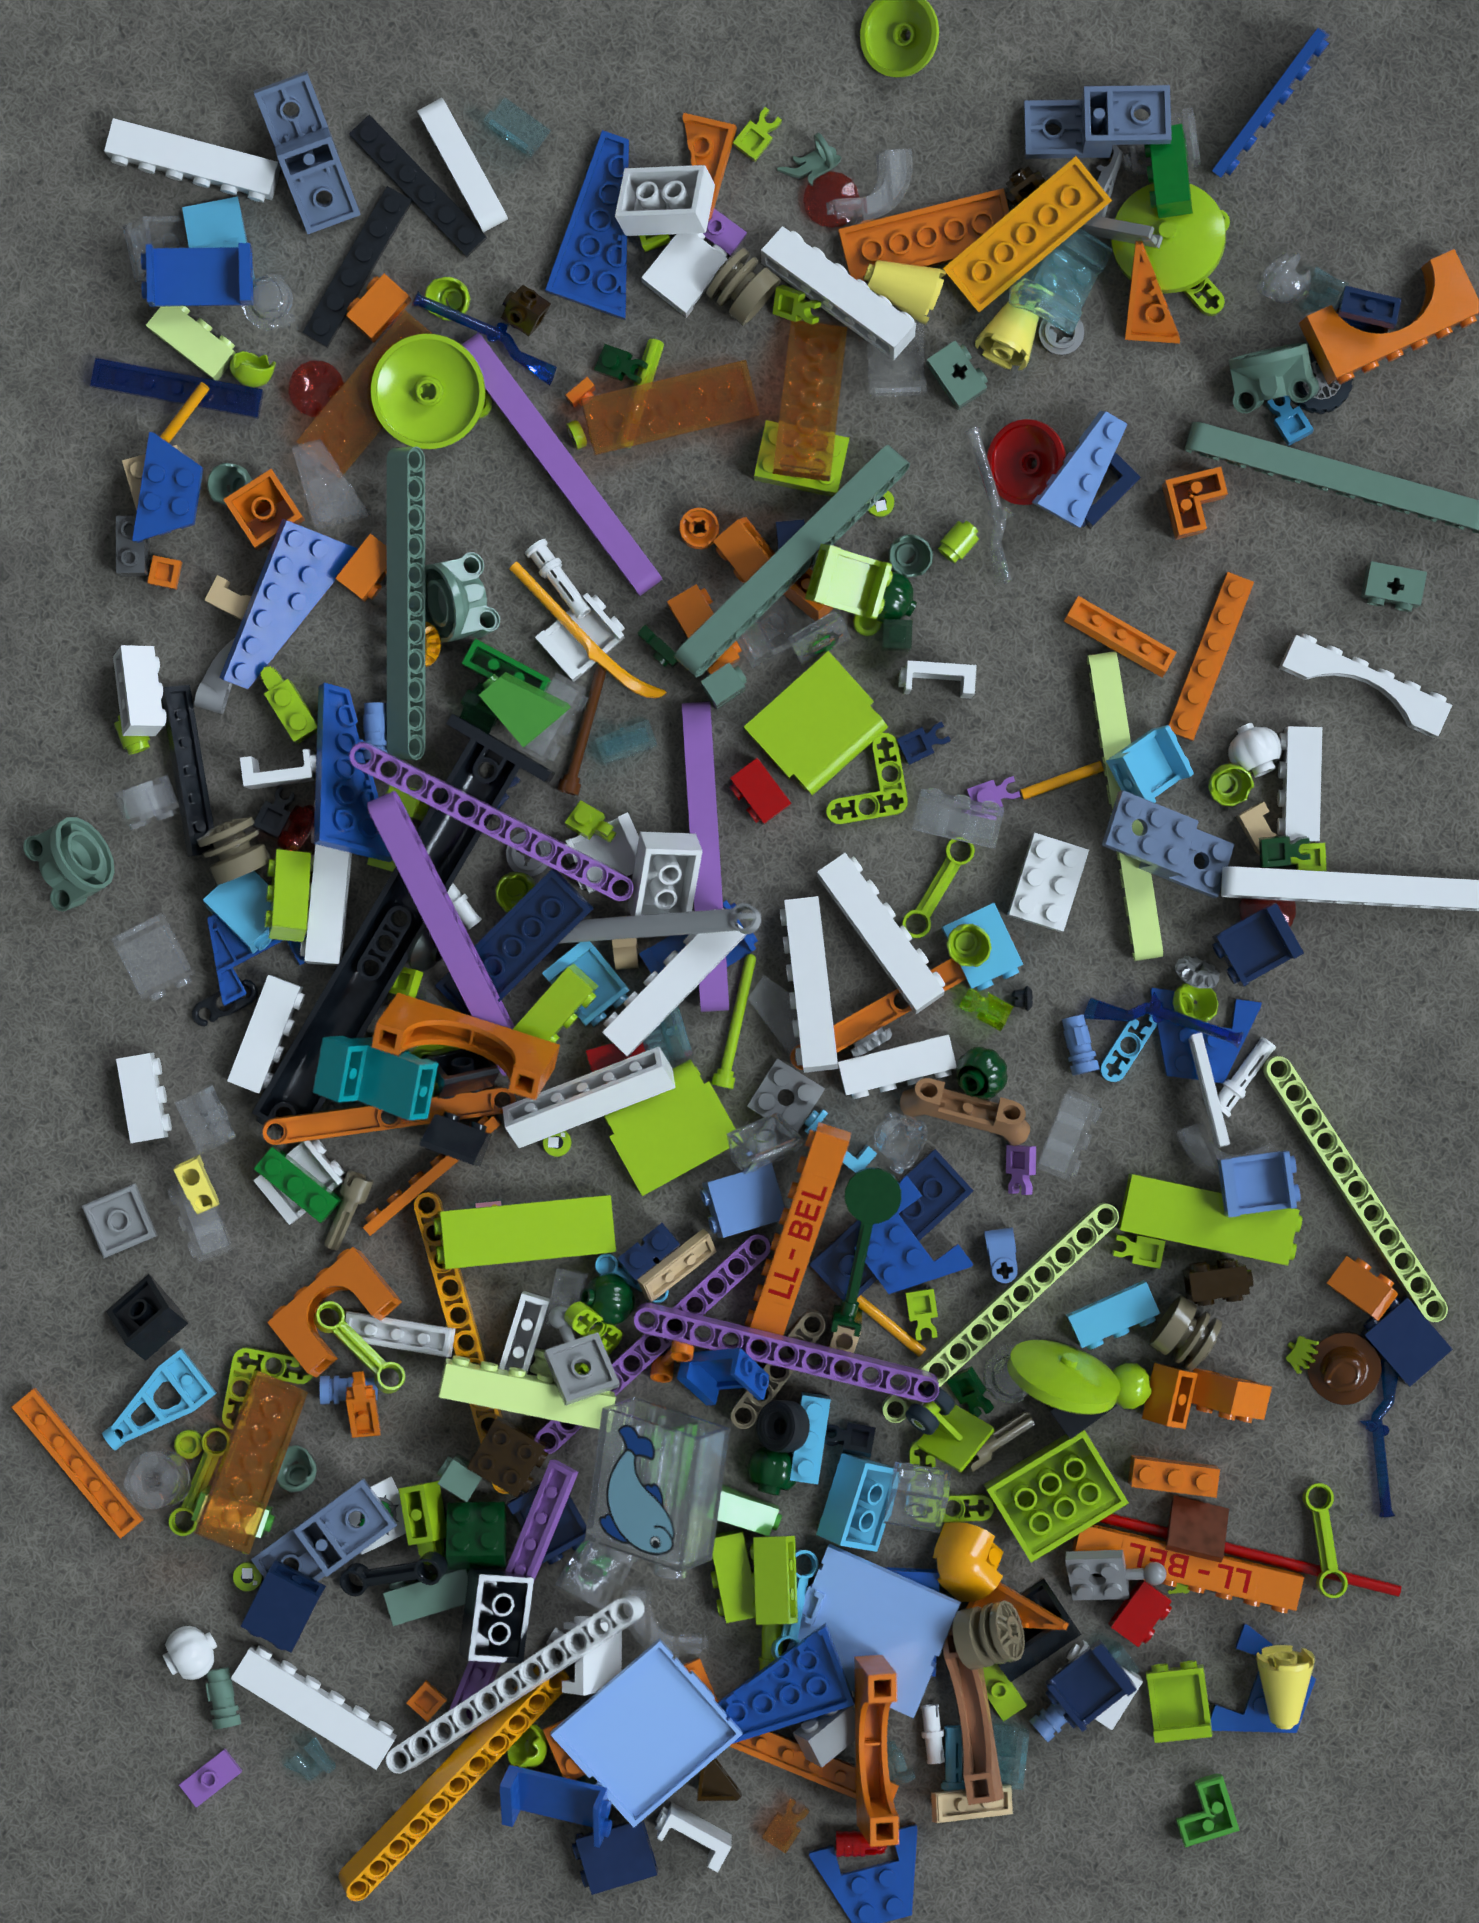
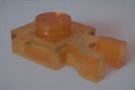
[762,1797,809,1854]

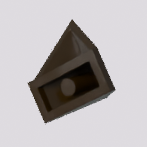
[697,1758,742,1801]

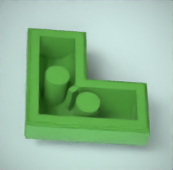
[1175,1774,1240,1847]

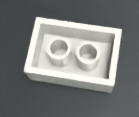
[615,165,715,236]
[628,832,702,916]
[1007,833,1089,932]

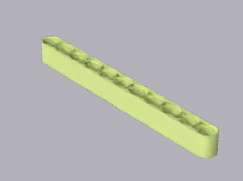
[1087,651,1163,961]
[1263,1056,1448,1322]
[882,1203,1119,1423]

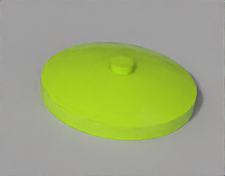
[1111,183,1226,293]
[371,334,486,449]
[1007,1340,1120,1414]

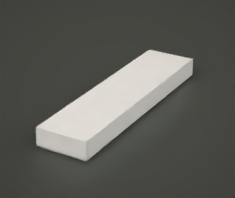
[1188,1033,1230,1148]
[345,1311,455,1357]

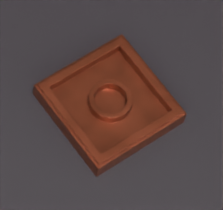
[1165,1496,1229,1563]

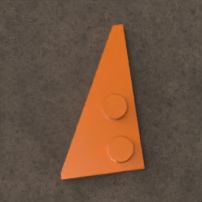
[682,113,737,222]
[1125,241,1180,344]
[966,1582,1069,1630]

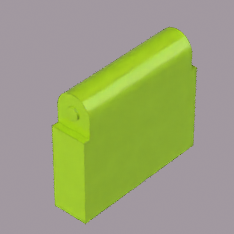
[744,651,888,796]
[604,1059,742,1196]

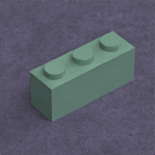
[383,1565,469,1626]

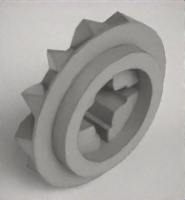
[1039,310,1084,356]
[506,832,551,876]
[1175,956,1220,988]
[850,1027,892,1057]

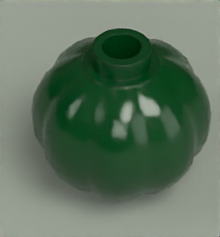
[875,571,917,624]
[956,1047,1008,1100]
[581,1273,635,1326]
[748,1447,797,1496]

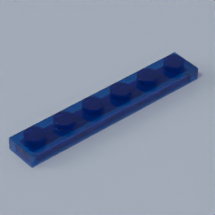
[90,358,264,419]

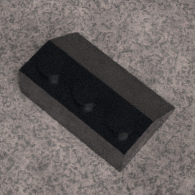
[459,1568,534,1664]
[997,1579,1081,1682]

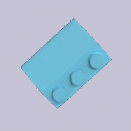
[816,1453,903,1552]

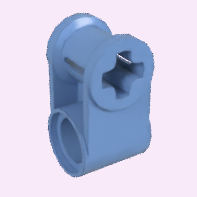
[984,1227,1018,1283]

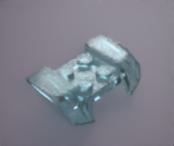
[1009,229,1113,335]

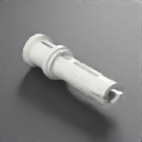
[525,539,592,620]
[1218,1037,1276,1118]

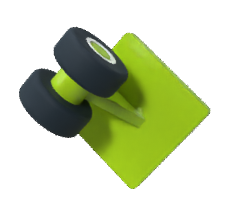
[905,1384,994,1472]

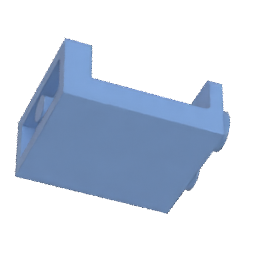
[1217,1150,1300,1217]
[700,1163,784,1238]

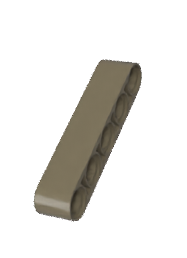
[731,1310,825,1429]

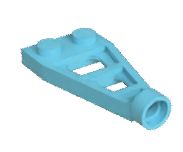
[102,1349,217,1451]

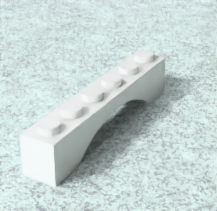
[1278,633,1452,738]

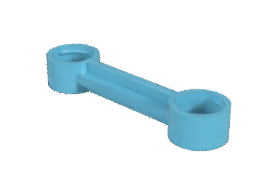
[771,1550,818,1659]

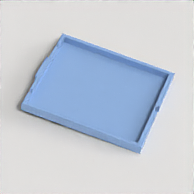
[786,1544,961,1718]
[551,1638,743,1827]

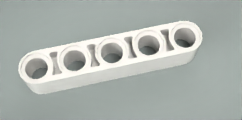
[417,98,508,233]

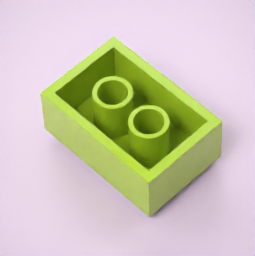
[754,420,849,497]

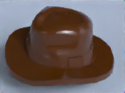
[1308,1332,1382,1405]

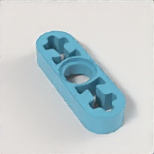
[1100,1008,1157,1082]

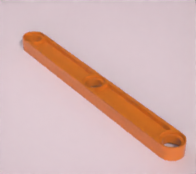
[790,938,1013,1070]
[262,1087,516,1145]

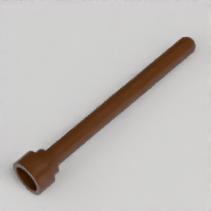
[557,664,607,796]

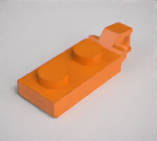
[346,1371,381,1438]

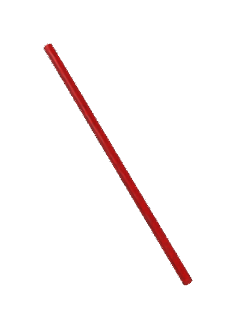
[1099,1514,1401,1597]

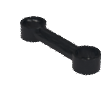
[339,1551,448,1597]

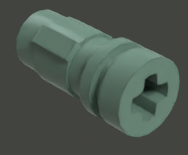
[205,1667,241,1729]

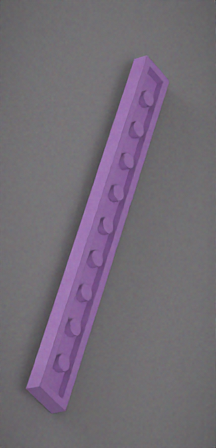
[449,1460,578,1732]

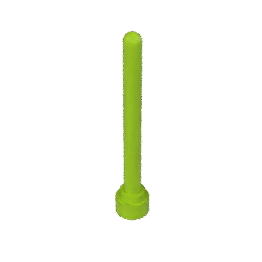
[711,954,756,1089]

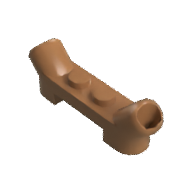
[900,1078,1030,1146]

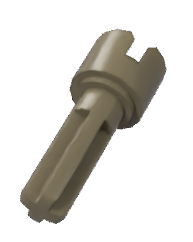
[325,1171,374,1251]
[967,1411,1034,1472]

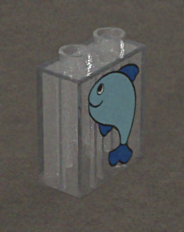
[585,1397,730,1579]

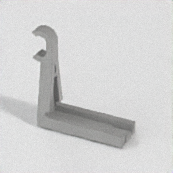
[1082,145,1163,248]

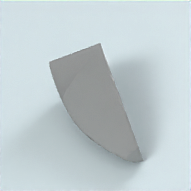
[194,638,235,714]

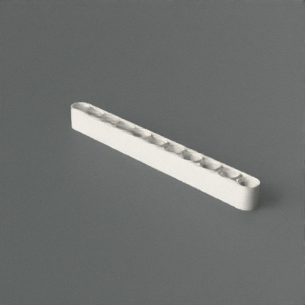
[1221,867,1479,911]
[386,1595,644,1774]

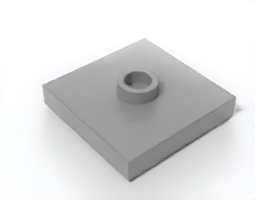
[82,1183,158,1258]

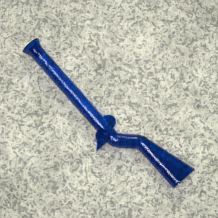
[412,291,557,386]
[1084,992,1243,1048]
[1360,1359,1399,1518]

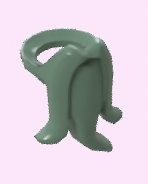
[777,132,841,186]

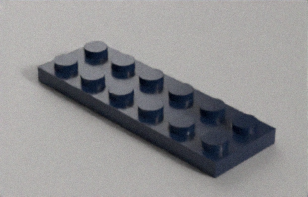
[435,868,594,1016]
[809,1149,974,1300]

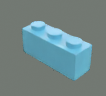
[1066,1280,1160,1350]
[790,1392,831,1484]

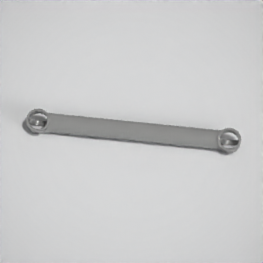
[559,903,761,944]

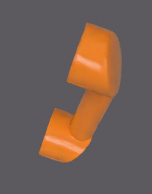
[650,1341,694,1383]

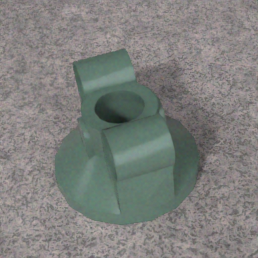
[1228,342,1319,413]
[425,552,500,642]
[23,817,115,912]

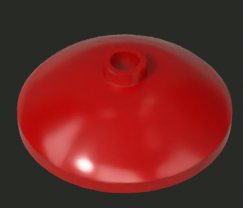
[986,419,1066,505]

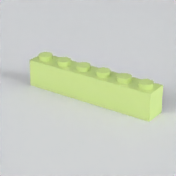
[438,1356,616,1431]

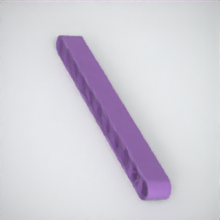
[462,332,663,596]
[682,702,729,1012]
[350,742,634,901]
[367,791,515,1076]
[535,1233,771,1454]
[634,1303,939,1402]

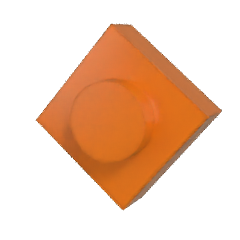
[566,377,595,407]
[147,555,182,590]
[406,1680,447,1722]

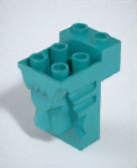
[313,1036,438,1120]

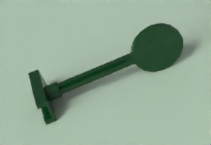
[831,1167,901,1337]

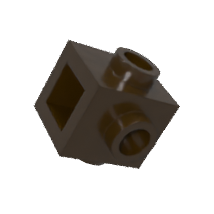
[1005,166,1046,207]
[501,285,551,336]

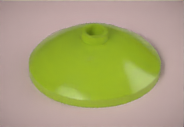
[860,0,939,78]

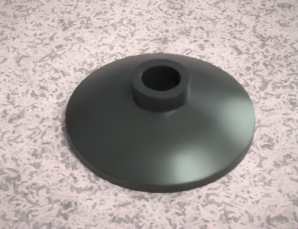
[408,927,443,972]

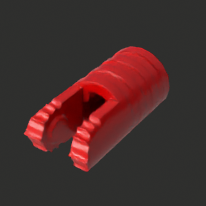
[836,1831,887,1857]

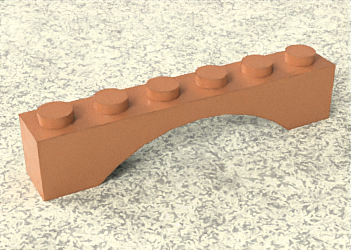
[943,1629,1004,1805]

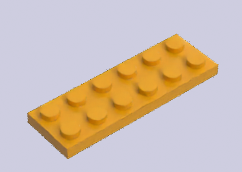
[943,156,1112,312]

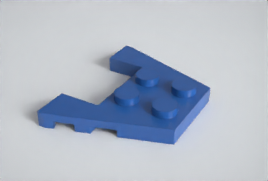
[207,914,307,1006]
[1150,988,1262,1083]
[854,1175,974,1294]
[1210,1623,1316,1733]
[809,1823,918,1923]

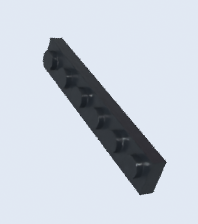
[349,114,487,258]
[302,186,412,348]
[161,685,214,857]

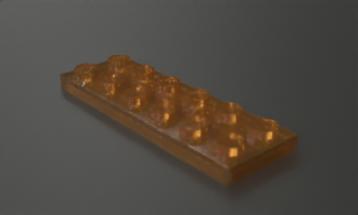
[295,310,432,479]
[773,321,847,481]
[581,360,760,456]
[194,1371,308,1554]

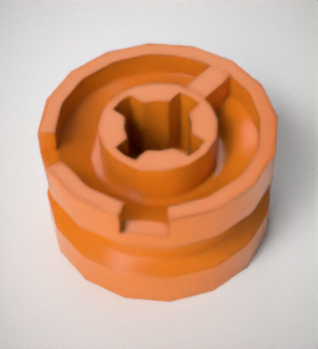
[679,508,719,550]

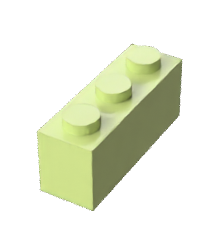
[146,306,235,382]

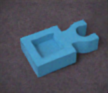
[1267,395,1314,446]

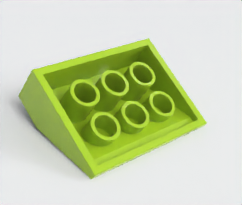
[984,1430,1129,1563]

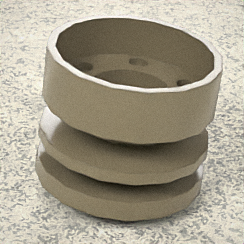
[706,248,781,326]
[197,816,271,885]
[1149,1295,1223,1372]
[953,1600,1025,1670]

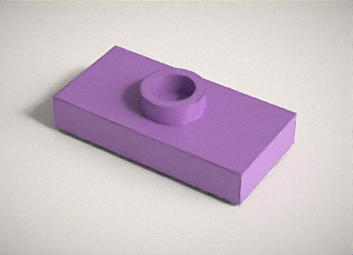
[703,208,747,257]
[179,1749,242,1807]

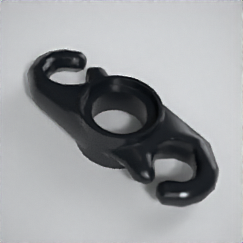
[192,979,258,1027]

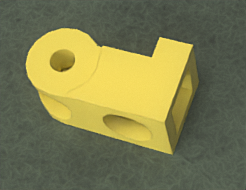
[173,1154,219,1214]

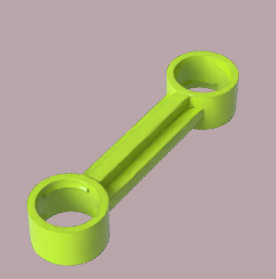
[902,836,975,938]
[314,1301,405,1394]
[169,1427,232,1536]
[1302,1483,1348,1598]

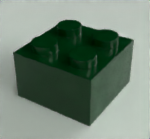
[446,1502,507,1570]

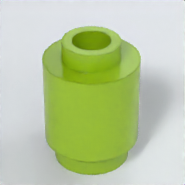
[938,521,979,564]
[114,715,150,755]

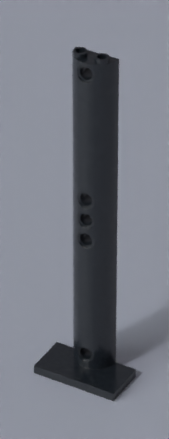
[252,714,555,1143]

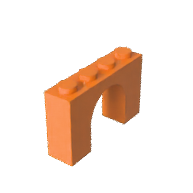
[267,1247,402,1378]

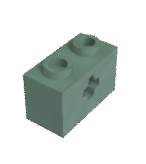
[926,340,988,411]
[1361,561,1427,612]
[701,662,747,709]
[437,1453,482,1502]

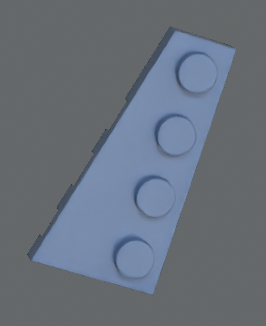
[1032,411,1127,528]

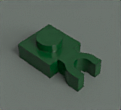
[594,344,648,384]
[638,625,678,668]
[1259,835,1311,868]
[946,1366,994,1417]

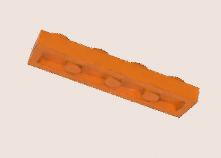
[1064,596,1177,678]

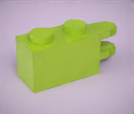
[260,666,317,744]
[399,1481,447,1565]

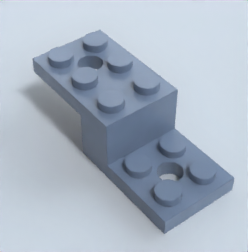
[253,71,361,234]
[1024,85,1172,159]
[1102,790,1235,898]
[251,1478,398,1581]

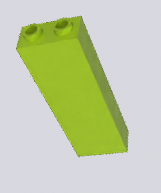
[1118,1173,1303,1266]
[433,1195,616,1269]

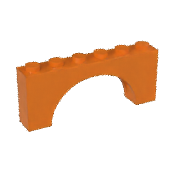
[1298,249,1479,385]
[372,993,560,1100]
[854,1655,899,1847]

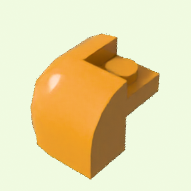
[933,1522,1004,1602]

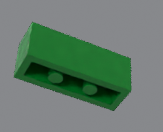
[1144,124,1193,218]
[462,639,552,692]
[254,1146,342,1223]

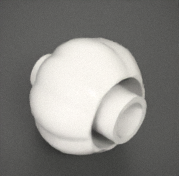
[1228,723,1282,778]
[162,1626,218,1680]

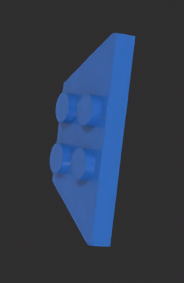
[132,432,203,543]

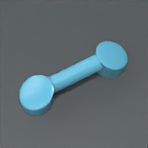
[595,1254,669,1304]

